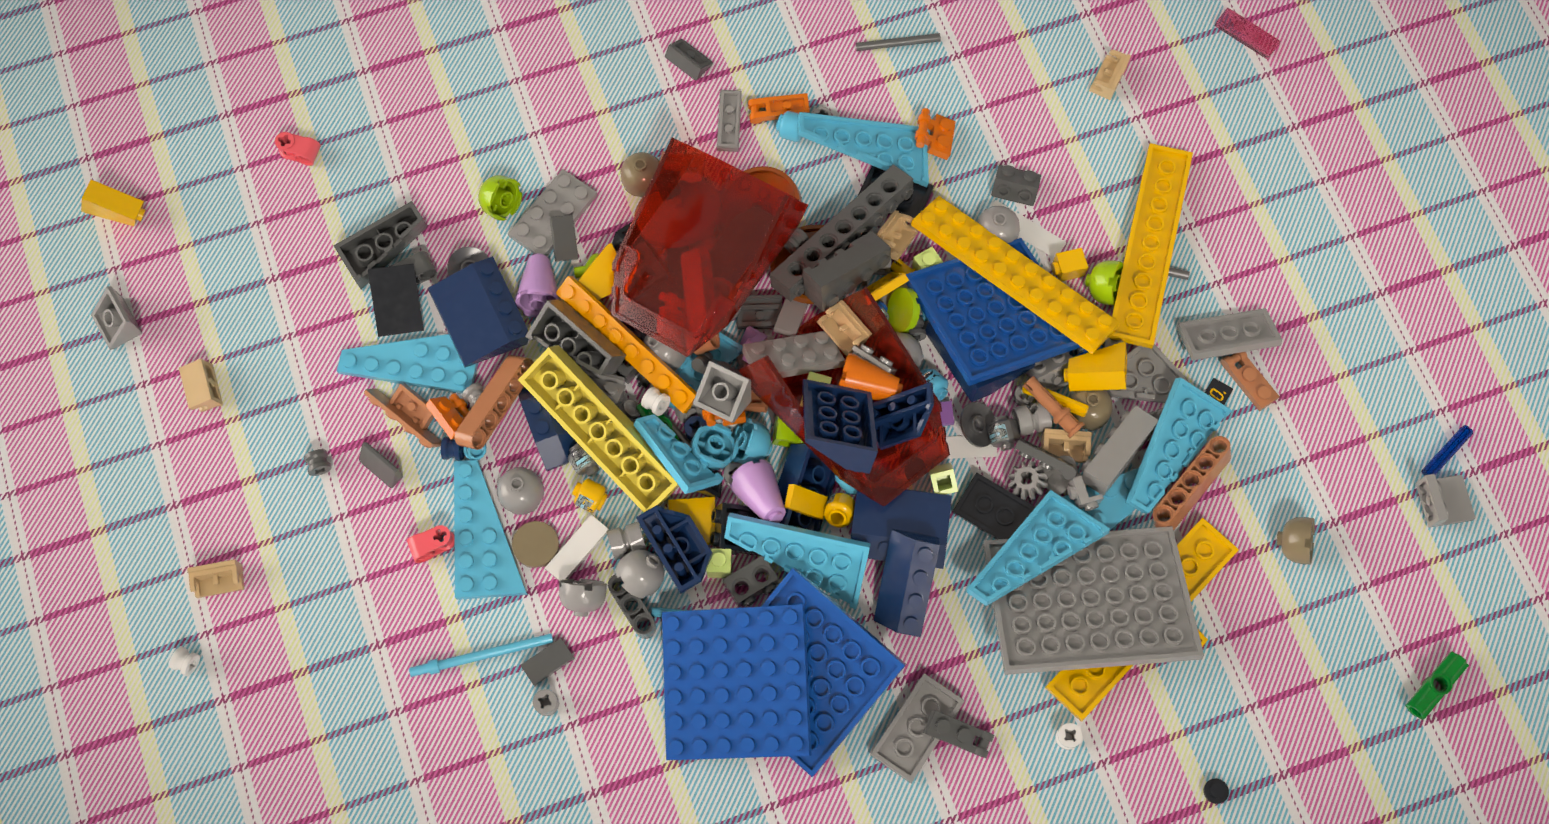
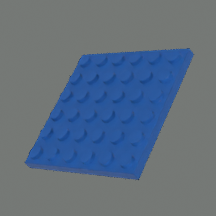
[906,238,1081,386]
[761,567,907,777]
[662,604,812,760]

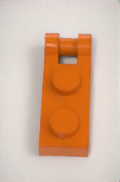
[748,93,810,124]

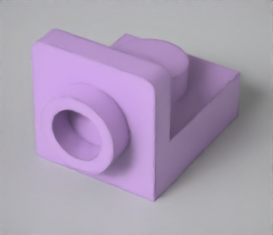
[740,326,768,363]

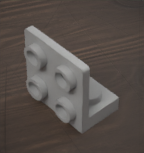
[1025,352,1073,392]
[1415,474,1475,528]

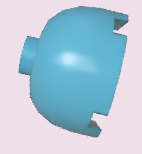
[732,418,772,465]
[691,423,738,471]

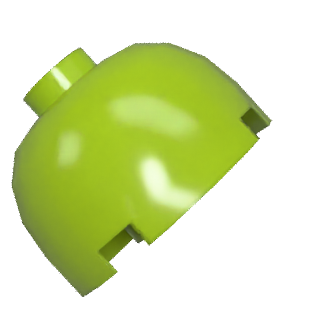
[478,175,522,221]
[1085,260,1123,305]

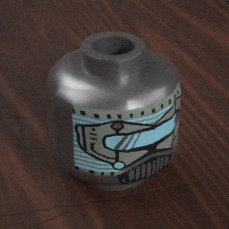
[987,415,1020,451]
[568,443,600,477]

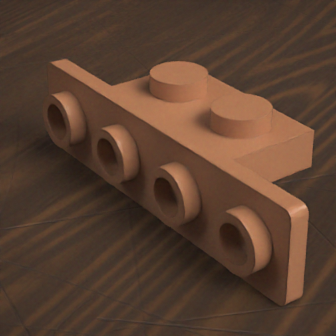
[364,383,442,448]

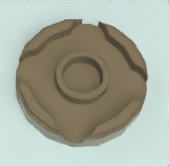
[512,521,559,568]

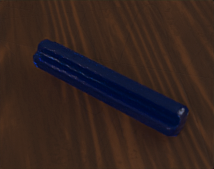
[1421,425,1474,476]

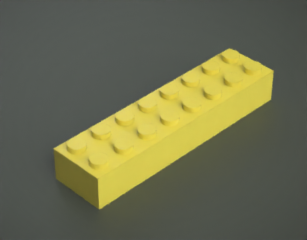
[518,345,679,512]

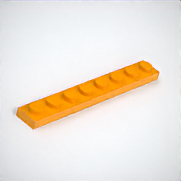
[556,276,697,413]

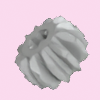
[1008,461,1048,501]

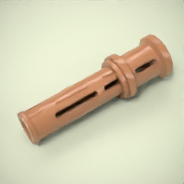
[1023,376,1085,438]

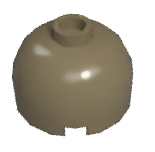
[620,152,663,197]
[1069,390,1113,431]
[1277,517,1315,565]

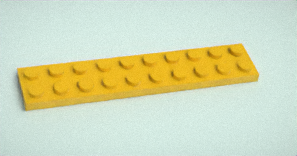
[1108,143,1193,349]
[911,196,1120,355]
[1045,517,1239,722]

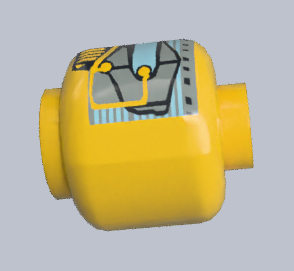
[572,478,608,513]
[824,493,855,528]

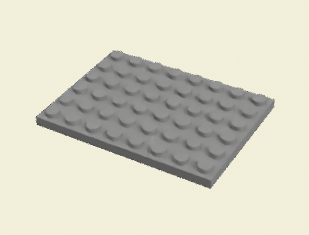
[983,526,1204,675]

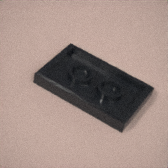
[858,166,934,218]
[368,264,424,337]
[952,472,1035,540]

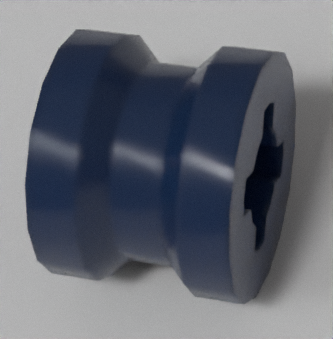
[684,416,707,441]
[440,437,465,461]

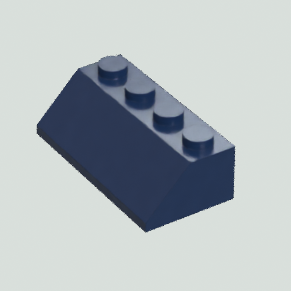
[778,444,839,532]
[873,529,940,637]

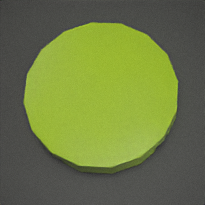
[887,287,920,333]

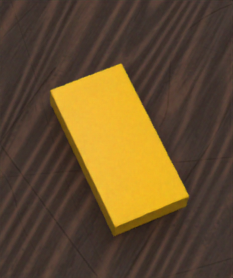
[784,484,828,520]

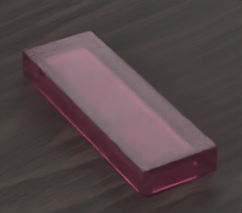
[1214,7,1281,60]

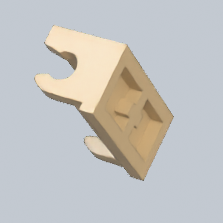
[1089,50,1131,100]
[876,210,918,261]
[817,300,872,356]
[179,359,223,412]
[1041,428,1092,463]
[187,559,245,598]

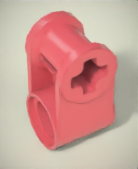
[274,132,321,166]
[407,525,455,563]

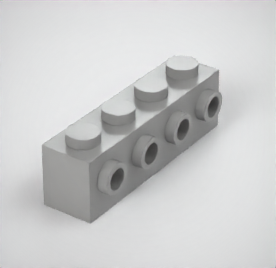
[1081,405,1158,496]

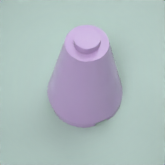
[515,253,560,318]
[730,460,786,523]

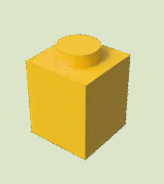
[1051,248,1089,282]

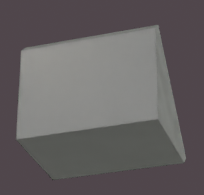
[91,286,142,350]
[693,361,751,423]

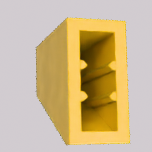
[81,179,146,226]
[578,243,632,300]
[1064,342,1127,391]

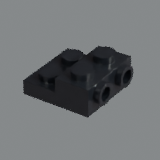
[710,502,761,556]

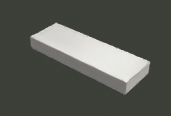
[545,515,609,580]

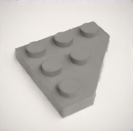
[1106,344,1191,403]

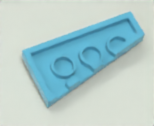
[633,414,724,494]

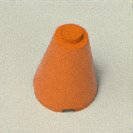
[839,353,903,400]

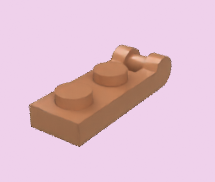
[1220,352,1280,412]

